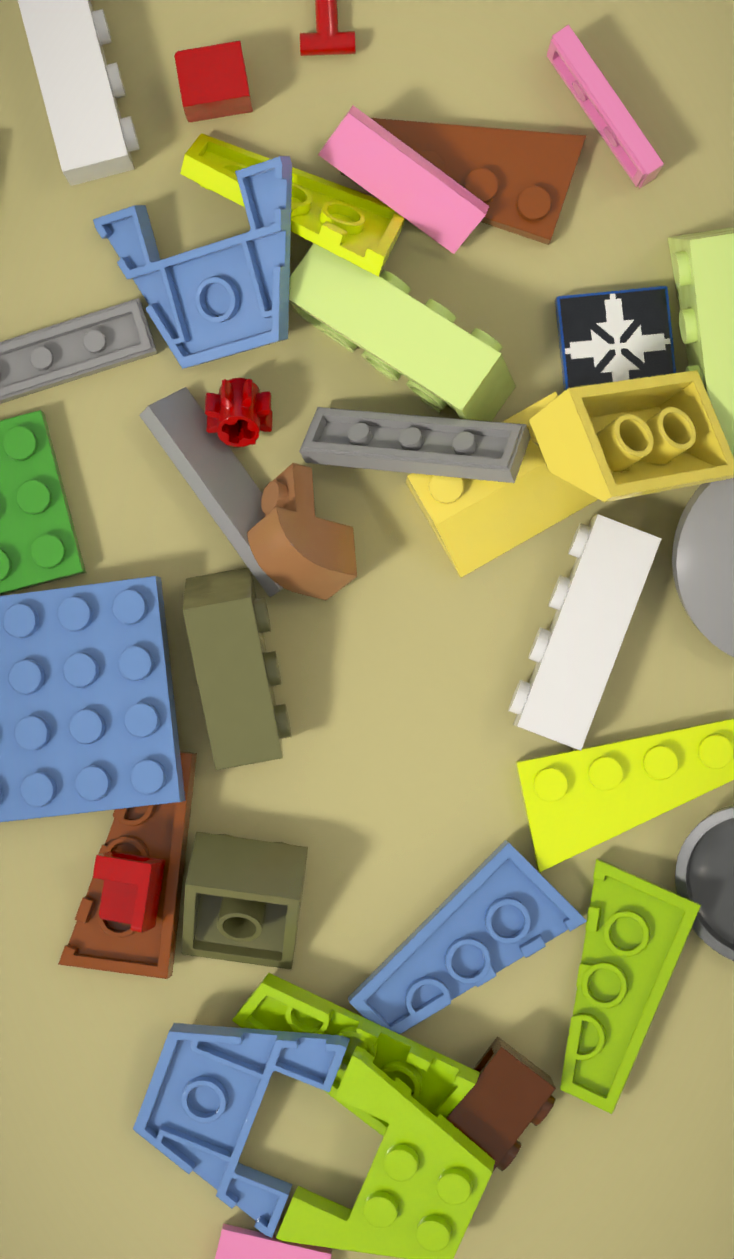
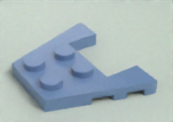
[93,156,292,369]
[133,1023,350,1238]

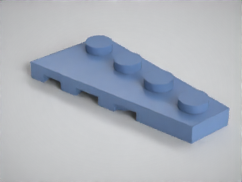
[348,840,587,1034]

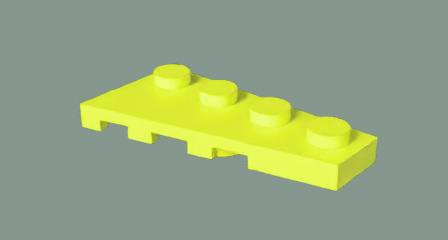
[180,133,405,277]
[516,718,734,873]

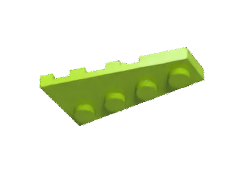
[560,859,702,1114]
[232,972,480,1136]

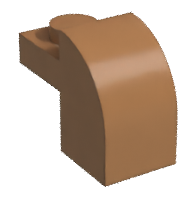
[247,463,357,600]

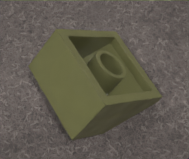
[181,832,308,970]

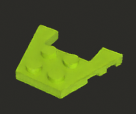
[276,1045,495,1259]

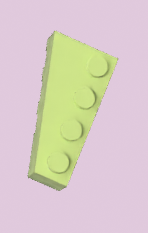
[667,227,734,457]
[289,243,516,421]

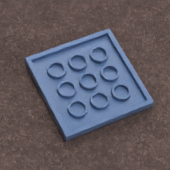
[0,576,185,822]

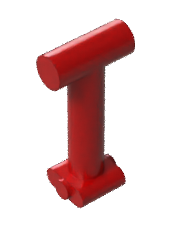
[300,0,356,56]

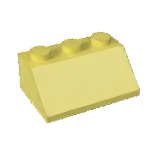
[529,370,734,502]
[406,391,599,578]

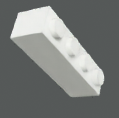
[18,0,140,186]
[508,514,662,751]

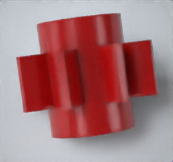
[205,378,273,447]

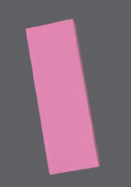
[547,25,664,188]
[318,105,489,254]

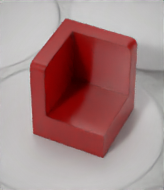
[174,41,253,122]
[93,851,165,933]

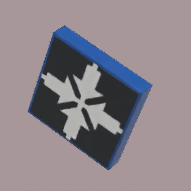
[555,286,676,391]

